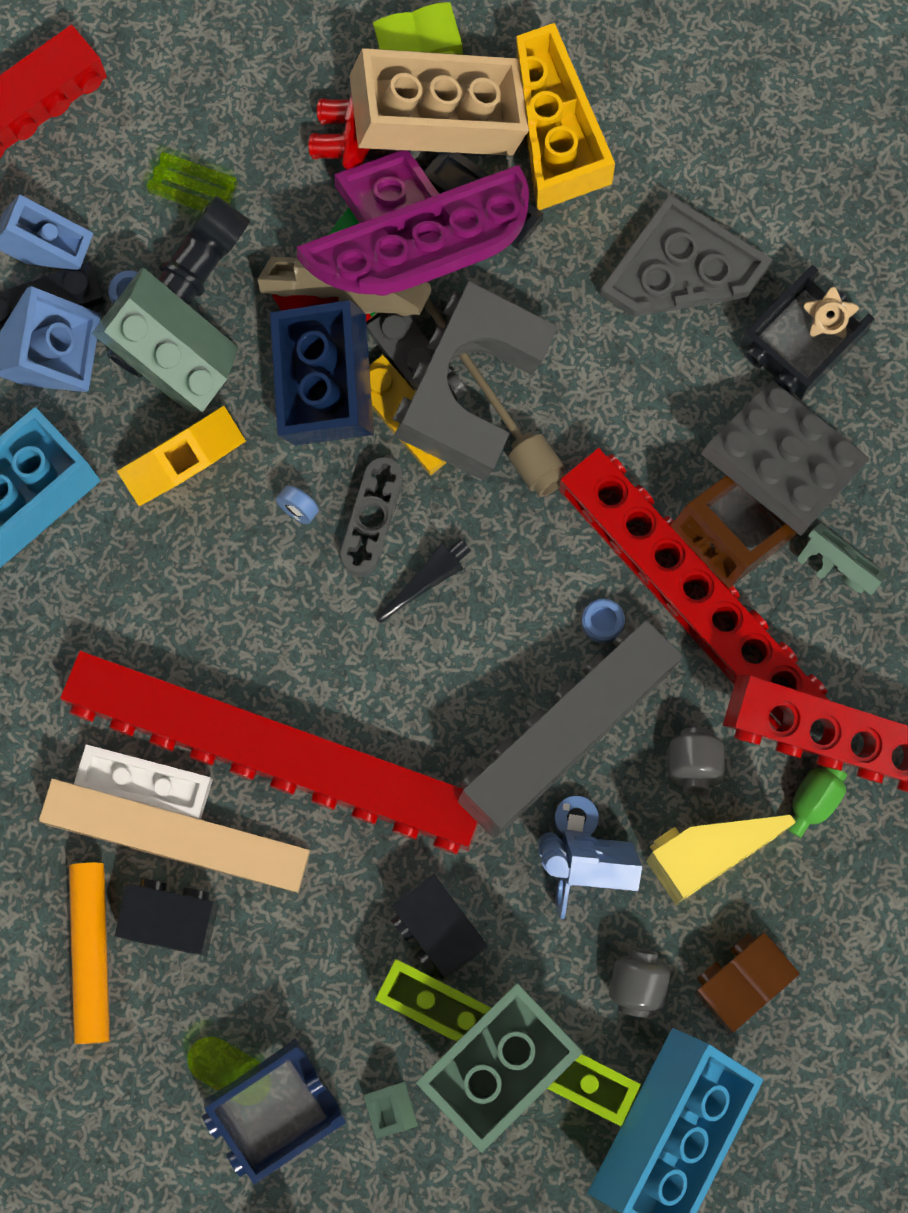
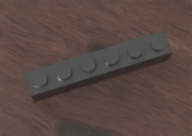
[458,620,683,840]

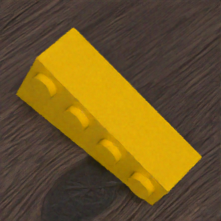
[516,23,615,210]

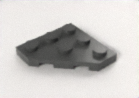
[600,194,773,317]

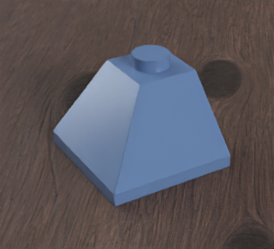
[0,286,101,392]

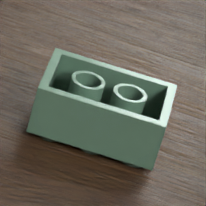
[416,983,583,1153]

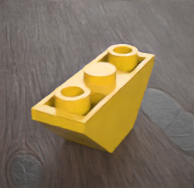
[117,406,246,506]

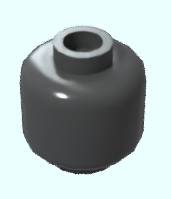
[668,727,725,795]
[609,948,671,1018]

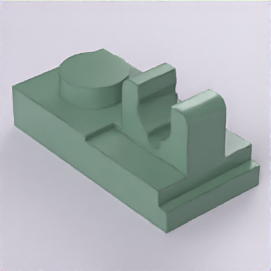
[798,523,888,595]

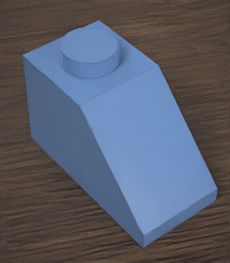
[0,194,94,270]

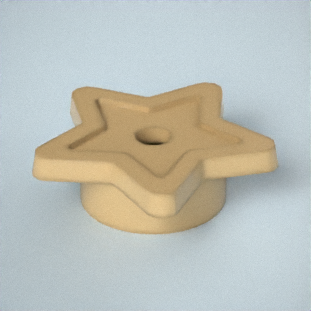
[804,287,859,338]

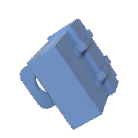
[538,831,642,919]

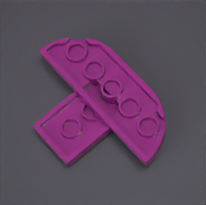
[297,150,529,296]

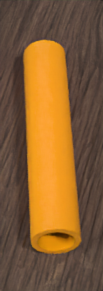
[69,862,110,1044]

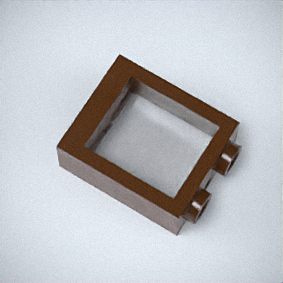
[671,475,797,588]

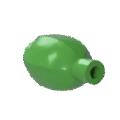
[787,766,848,839]

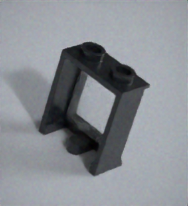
[740,264,875,401]

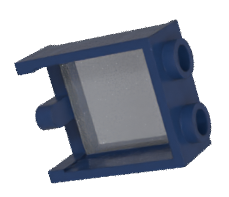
[201,1038,346,1184]

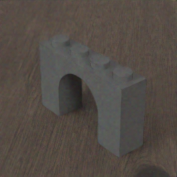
[393,281,558,481]

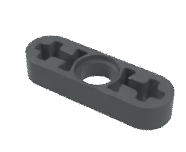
[341,457,403,577]

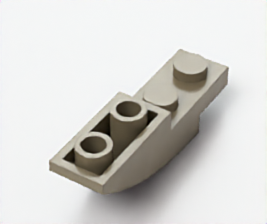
[257,257,431,316]

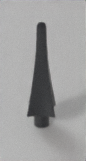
[376,538,471,623]

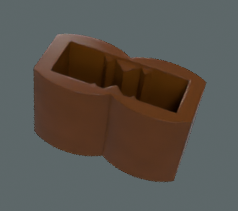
[694,932,800,1034]

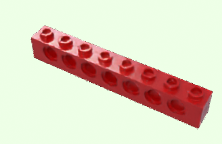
[559,448,830,730]

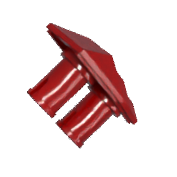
[308,93,370,170]

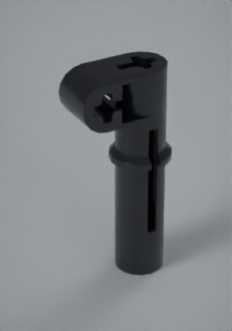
[107,195,251,378]

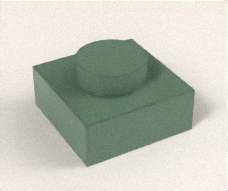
[363,1082,418,1139]

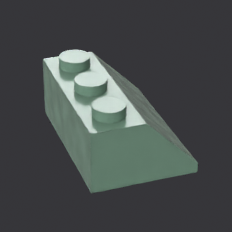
[91,267,239,412]

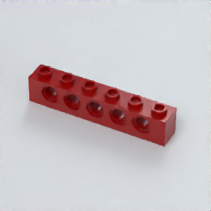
[722,675,908,793]

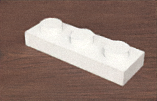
[74,745,213,820]

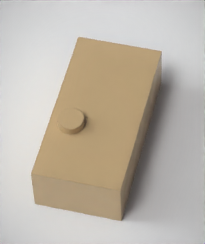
[350,48,529,155]

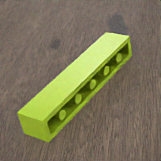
[375,959,641,1126]

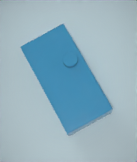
[0,407,101,568]
[587,1028,764,1213]

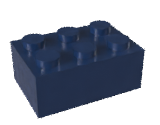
[270,300,374,446]

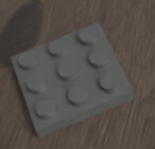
[701,380,870,536]

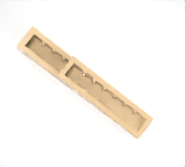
[39,779,310,893]

